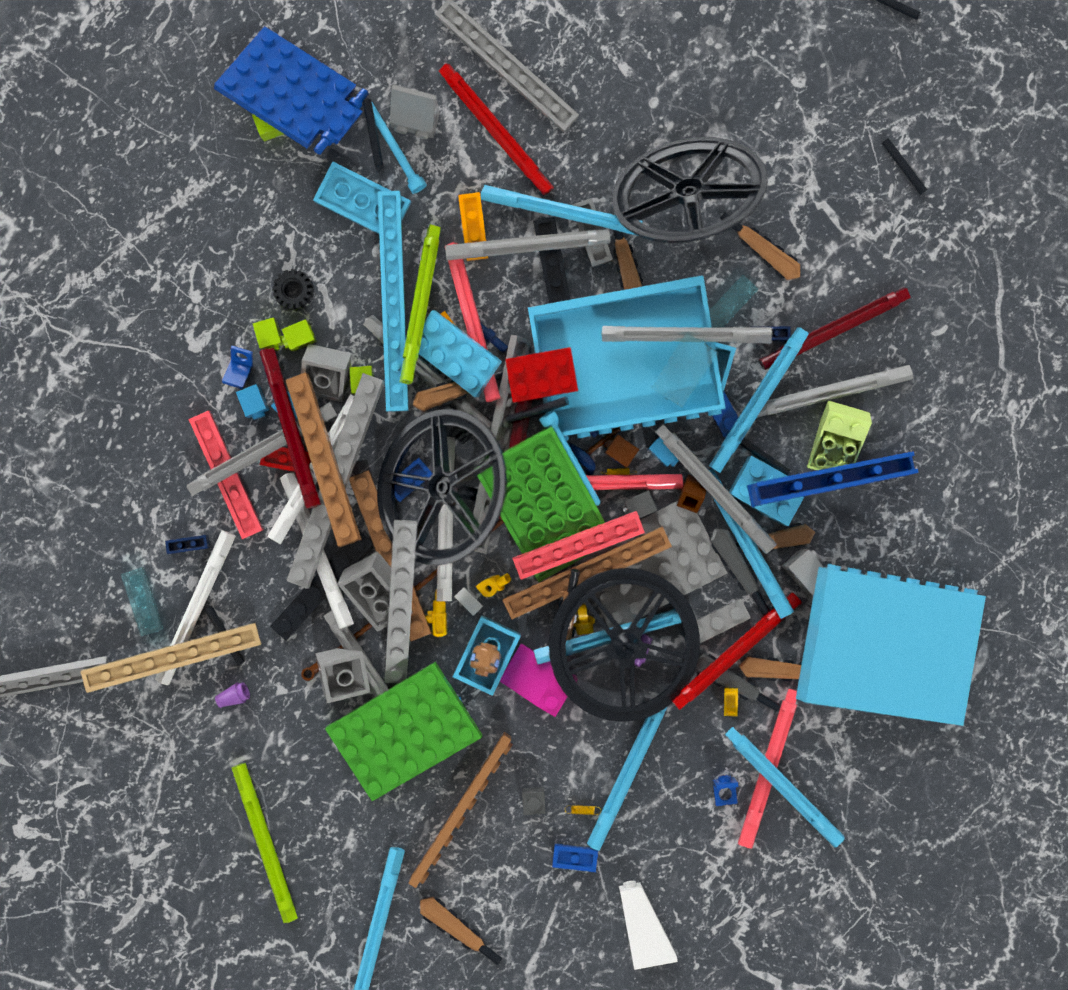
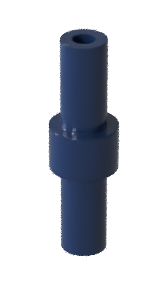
[480,322,508,353]

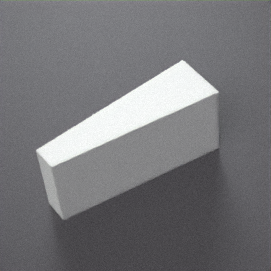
[454,587,483,616]

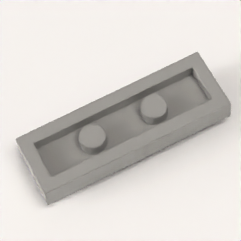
[572,198,613,268]
[682,598,751,643]

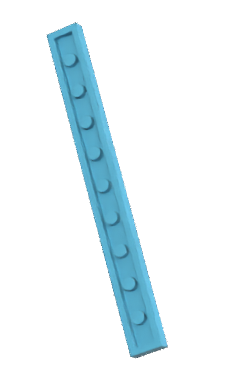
[378,191,409,412]

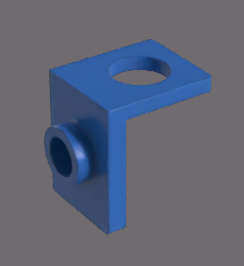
[222,345,253,389]
[713,775,739,806]

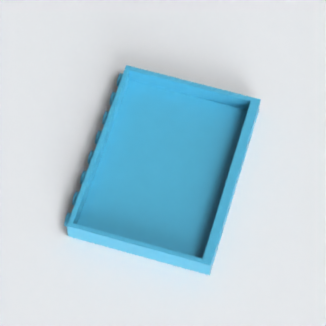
[528,275,725,440]
[796,564,986,726]

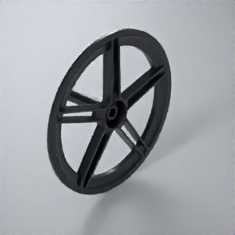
[612,137,768,243]
[377,409,507,565]
[549,568,700,722]

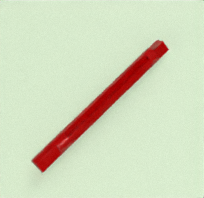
[439,63,554,195]
[672,592,802,710]

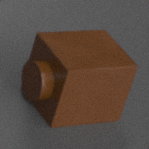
[604,435,639,468]
[677,474,707,513]

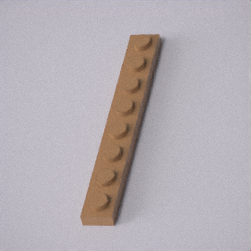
[286,372,361,547]
[349,470,432,641]
[503,526,672,619]
[408,732,513,888]

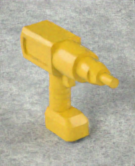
[425,589,448,637]

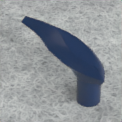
[567,442,595,475]

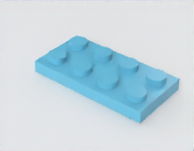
[313,162,411,234]
[419,310,502,398]

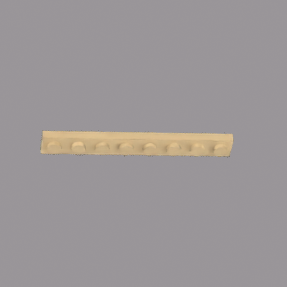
[80,622,261,693]

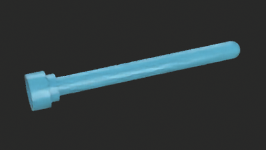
[372,102,427,194]
[539,411,601,506]

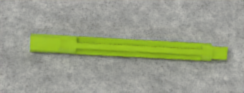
[399,224,441,384]
[231,763,298,923]

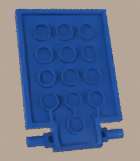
[214,26,369,155]

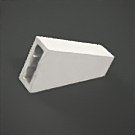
[619,881,678,970]

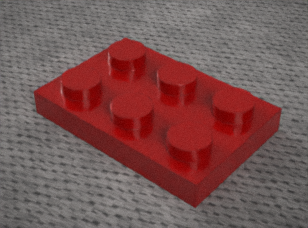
[505,347,579,403]

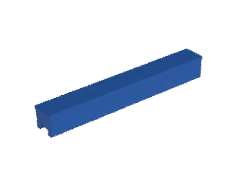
[747,451,919,507]

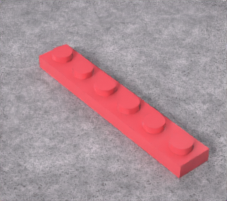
[189,411,263,539]
[513,511,645,580]

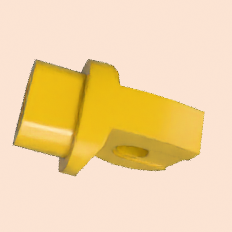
[476,573,511,597]
[573,603,595,635]

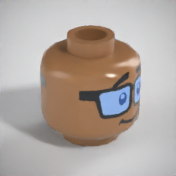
[469,642,501,677]

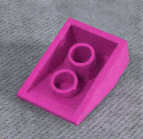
[500,643,578,717]

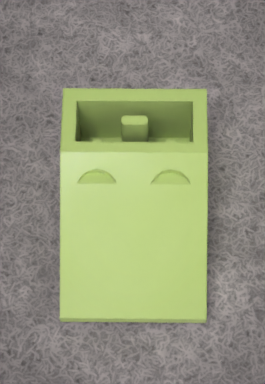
[807,400,872,470]

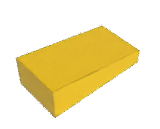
[724,688,738,716]

